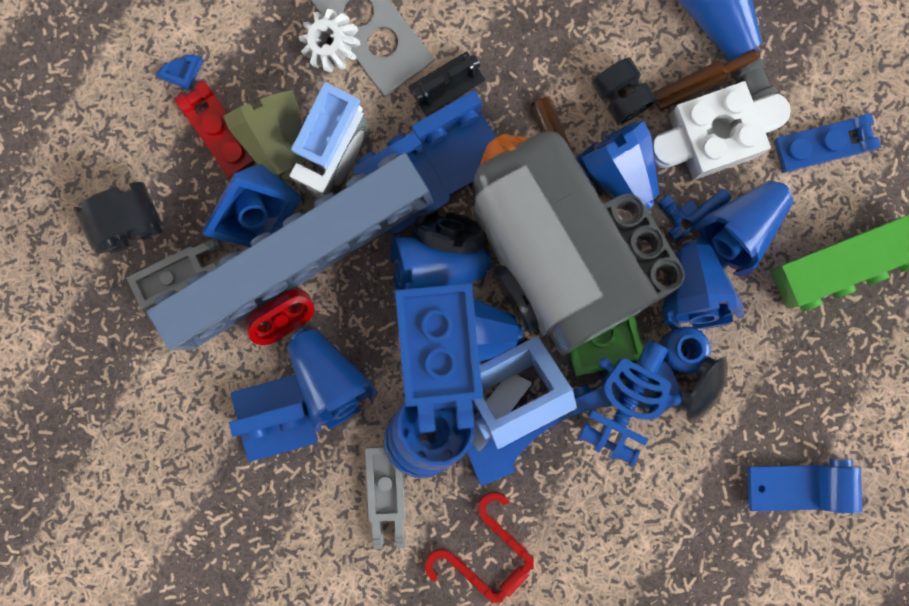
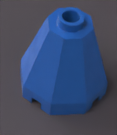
[575,121,659,212]
[662,240,744,330]
[473,299,523,362]

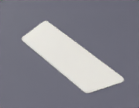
[472,374,532,451]

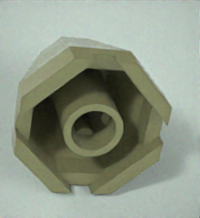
[224,90,304,181]

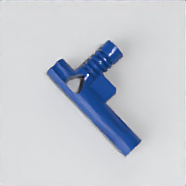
[658,188,731,243]

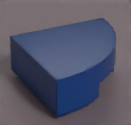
[156,54,203,91]

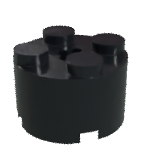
[74,182,162,254]

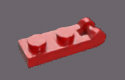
[174,79,256,179]

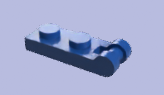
[773,113,881,174]

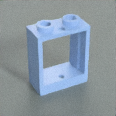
[472,336,577,449]

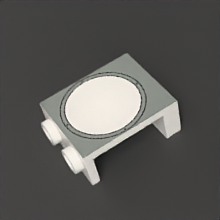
[290,106,371,199]

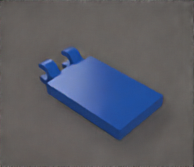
[395,283,483,433]

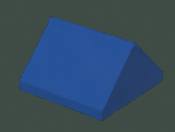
[202,164,302,248]

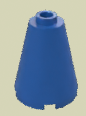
[678,0,763,61]
[695,180,793,276]
[390,235,492,290]
[287,328,378,432]

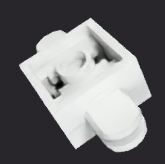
[652,81,791,180]

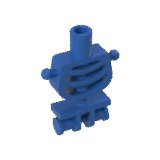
[577,340,681,467]

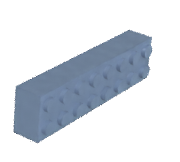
[146,153,434,350]

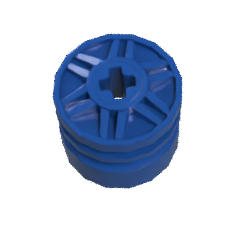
[384,402,475,478]

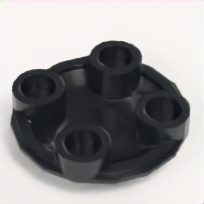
[679,357,728,423]

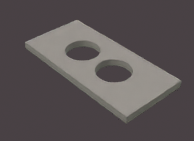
[311,0,435,97]

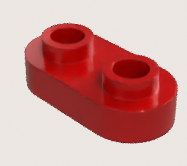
[245,289,315,345]

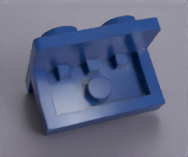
[228,375,318,462]

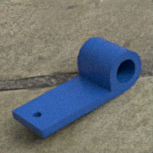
[747,458,863,513]

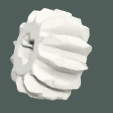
[298,9,361,72]

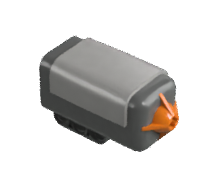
[472,131,684,356]

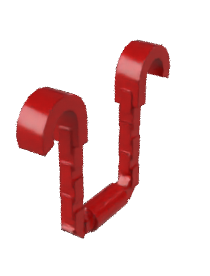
[425,492,534,603]

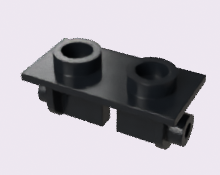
[408,51,486,116]

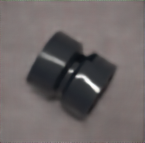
[592,57,657,126]

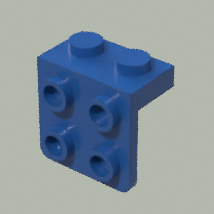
[352,132,450,235]

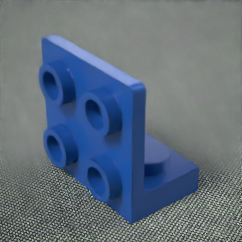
[412,90,496,195]

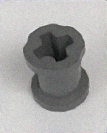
[733,59,778,100]

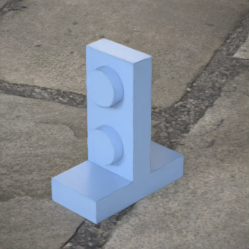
[291,82,360,169]

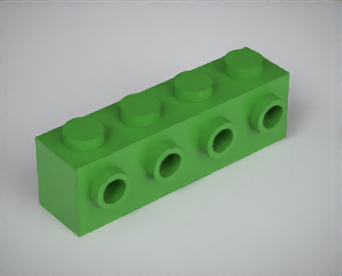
[770,215,909,312]

